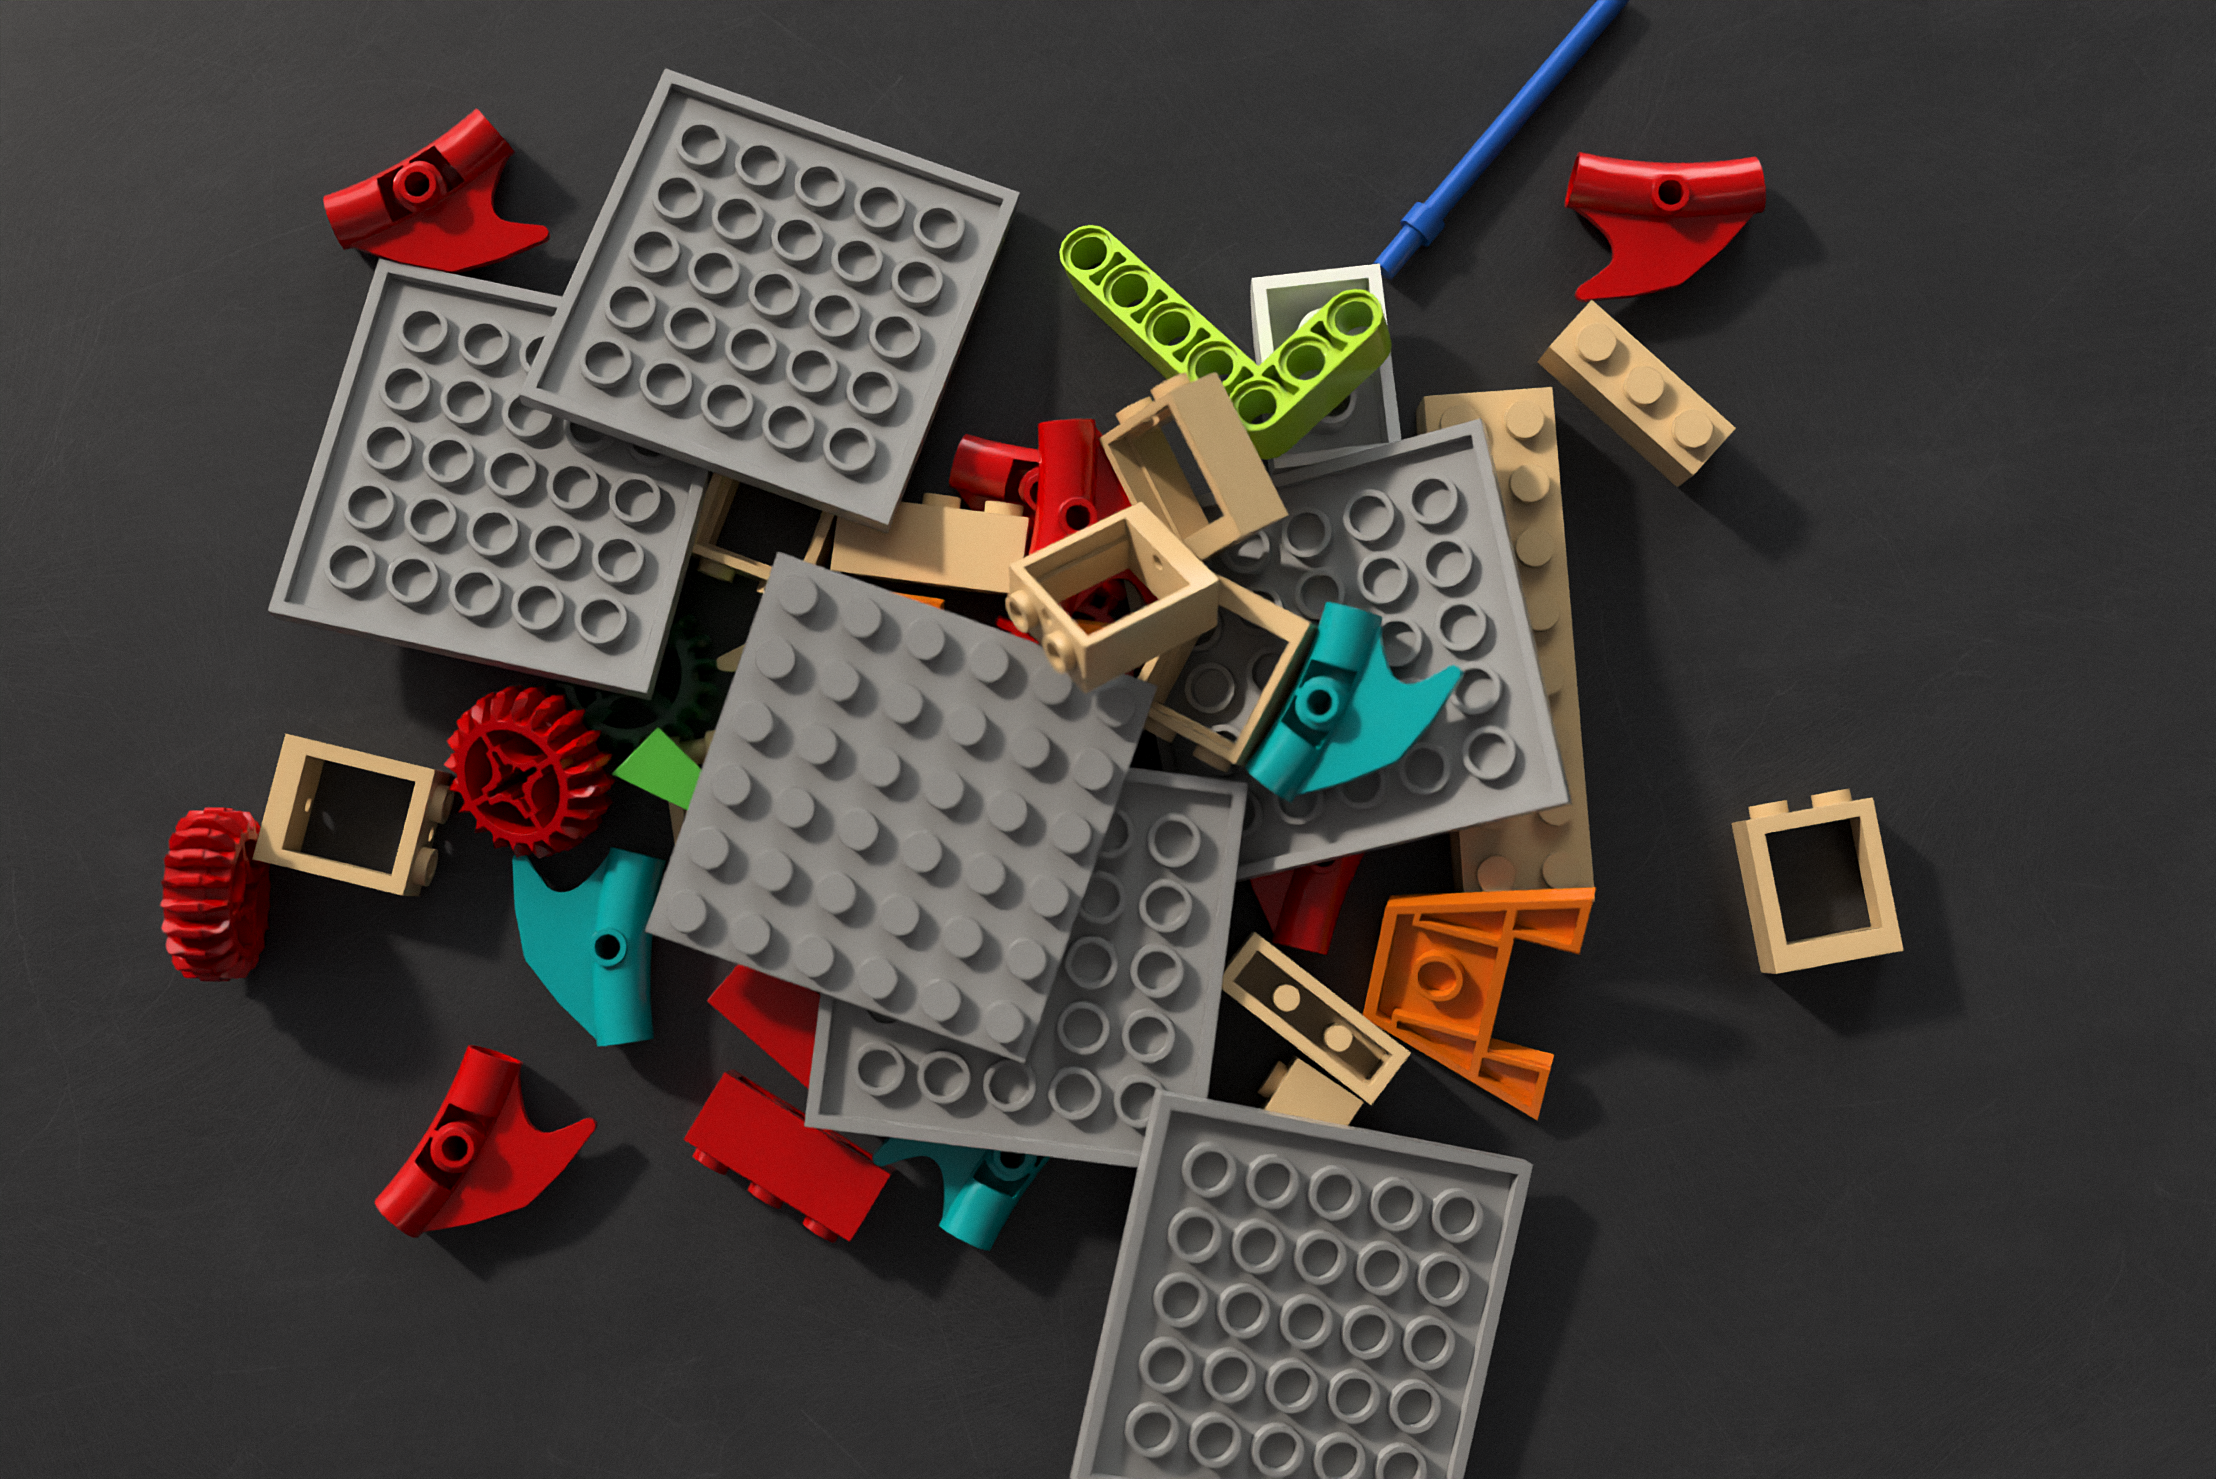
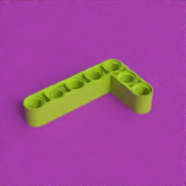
[1059,225,1392,460]

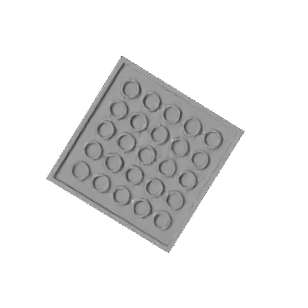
[519,68,1020,534]
[268,259,714,700]
[1124,418,1572,883]
[645,552,1157,1063]
[804,767,1248,1168]
[1070,1089,1533,1479]

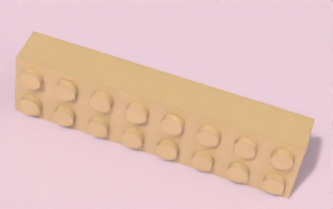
[1416,387,1595,901]

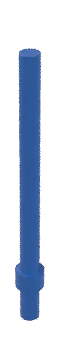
[1373,0,1630,280]

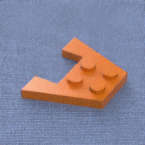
[1363,887,1596,1121]

